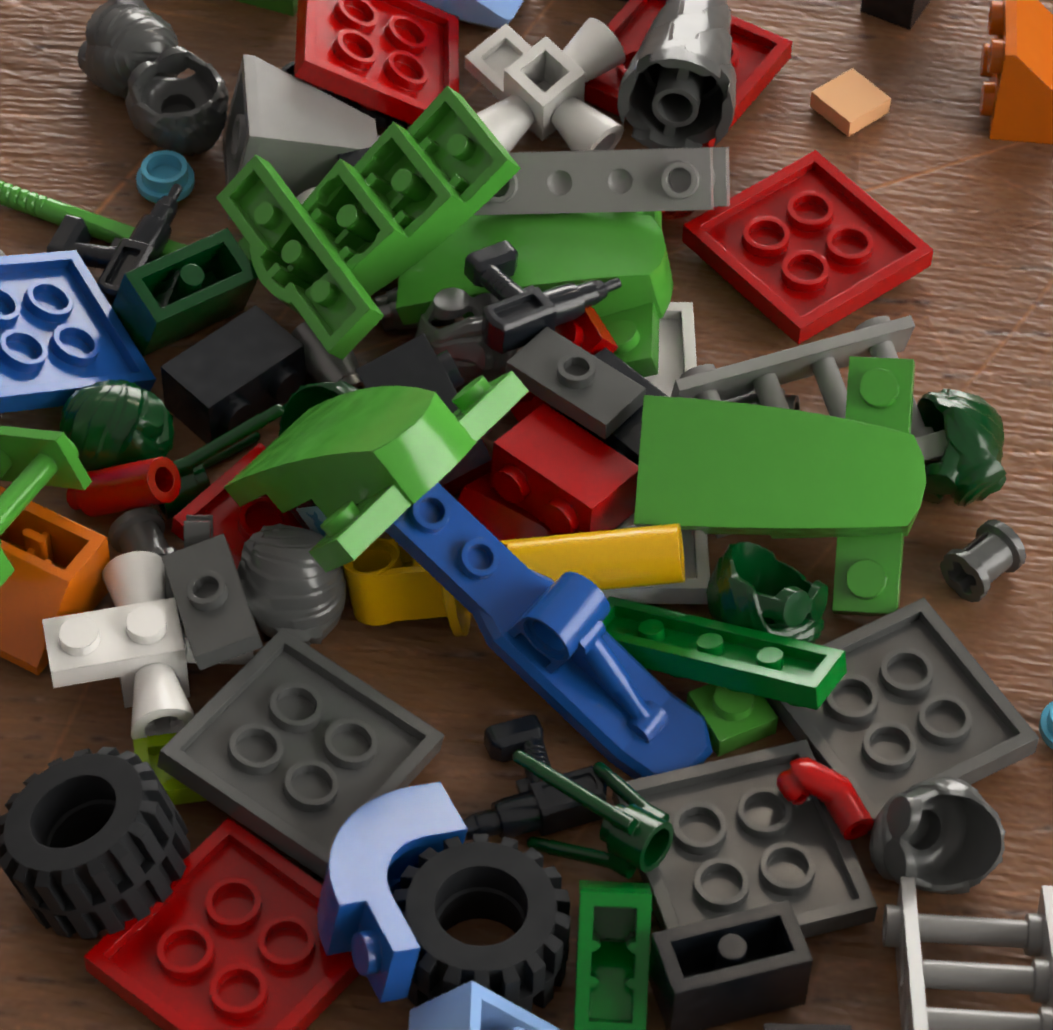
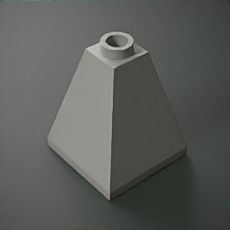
[222,54,381,220]

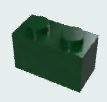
[112,228,258,356]

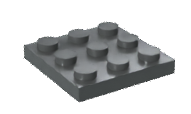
[765,598,1039,835]
[157,628,445,879]
[612,739,877,938]

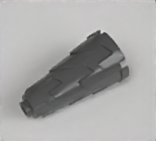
[617,0,736,149]

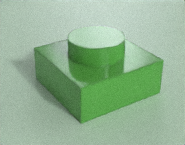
[686,684,778,757]

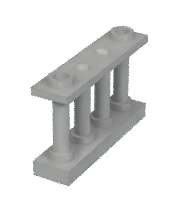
[474,147,730,215]
[671,315,948,539]
[882,876,1053,1030]

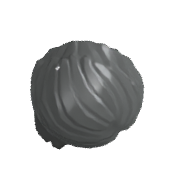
[78,0,179,99]
[125,46,229,156]
[414,287,517,393]
[237,523,346,646]
[869,776,1006,895]

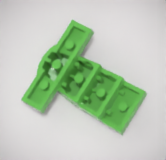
[216,86,521,360]
[396,211,674,377]
[634,356,927,617]
[224,371,529,572]

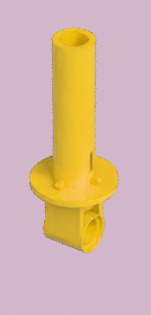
[343,523,685,637]

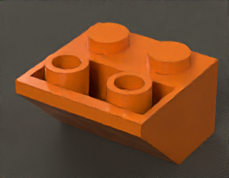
[980,0,1053,144]
[0,486,110,676]

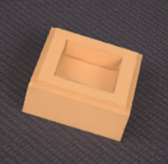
[810,68,891,137]

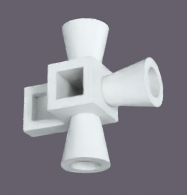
[465,18,625,152]
[42,551,254,739]

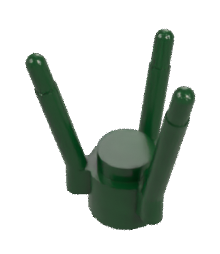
[158,404,285,520]
[512,750,674,879]

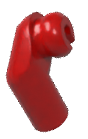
[776,757,874,840]

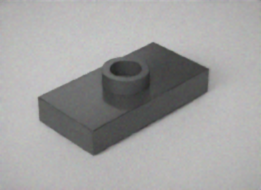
[506,327,646,439]
[161,534,263,670]

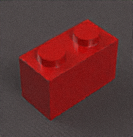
[490,403,638,535]

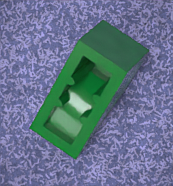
[574,880,652,1030]

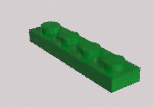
[602,596,847,710]

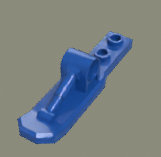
[385,483,713,779]

